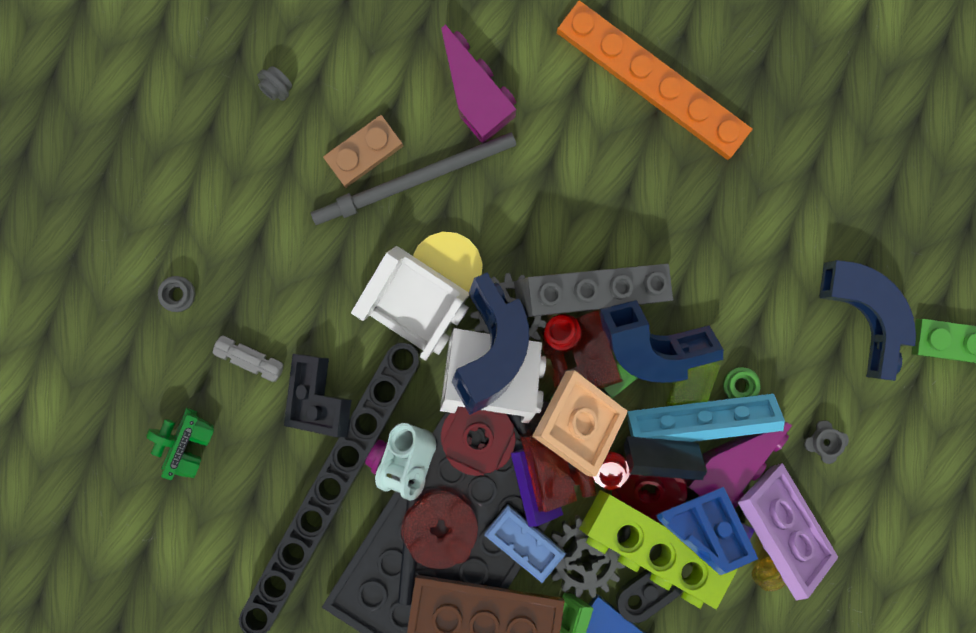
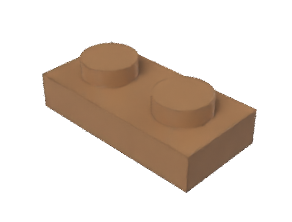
[323,115,404,188]

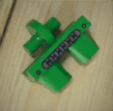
[146,408,214,480]

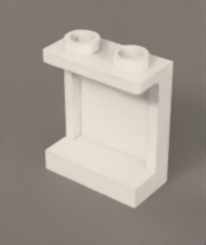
[351,246,469,361]
[440,328,546,424]

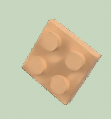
[532,370,628,477]

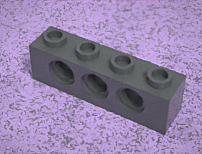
[514,264,673,317]

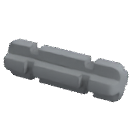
[213,336,284,382]

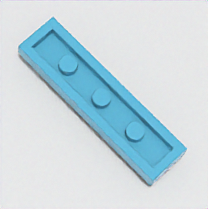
[628,394,785,442]

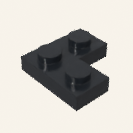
[284,354,352,437]

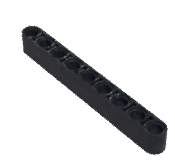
[239,343,422,633]

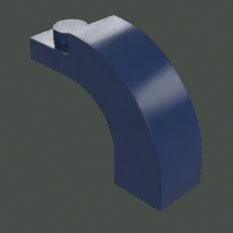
[819,260,916,381]
[451,272,529,415]
[600,300,723,383]

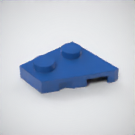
[656,487,758,575]

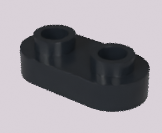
[616,569,684,623]

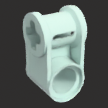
[375,423,436,501]

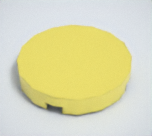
[413,232,483,292]

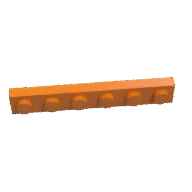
[557,0,752,160]

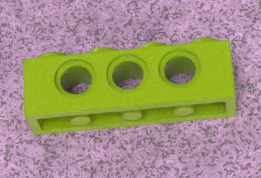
[579,490,738,610]

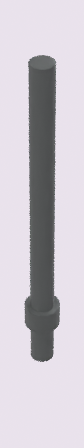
[310,132,516,226]

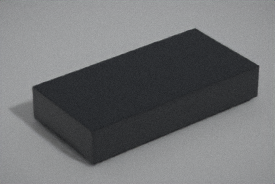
[623,436,707,480]

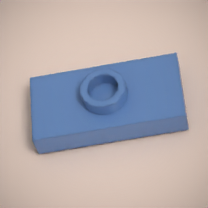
[484,504,566,583]

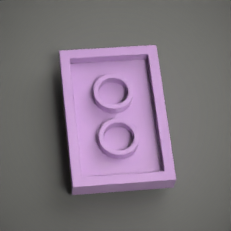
[738,463,838,600]

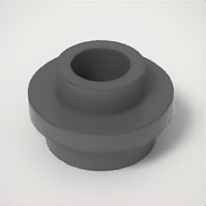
[257,66,292,101]
[158,276,196,312]

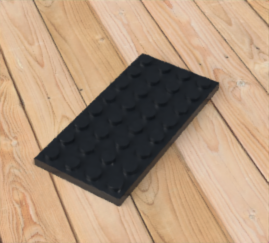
[321,400,582,633]

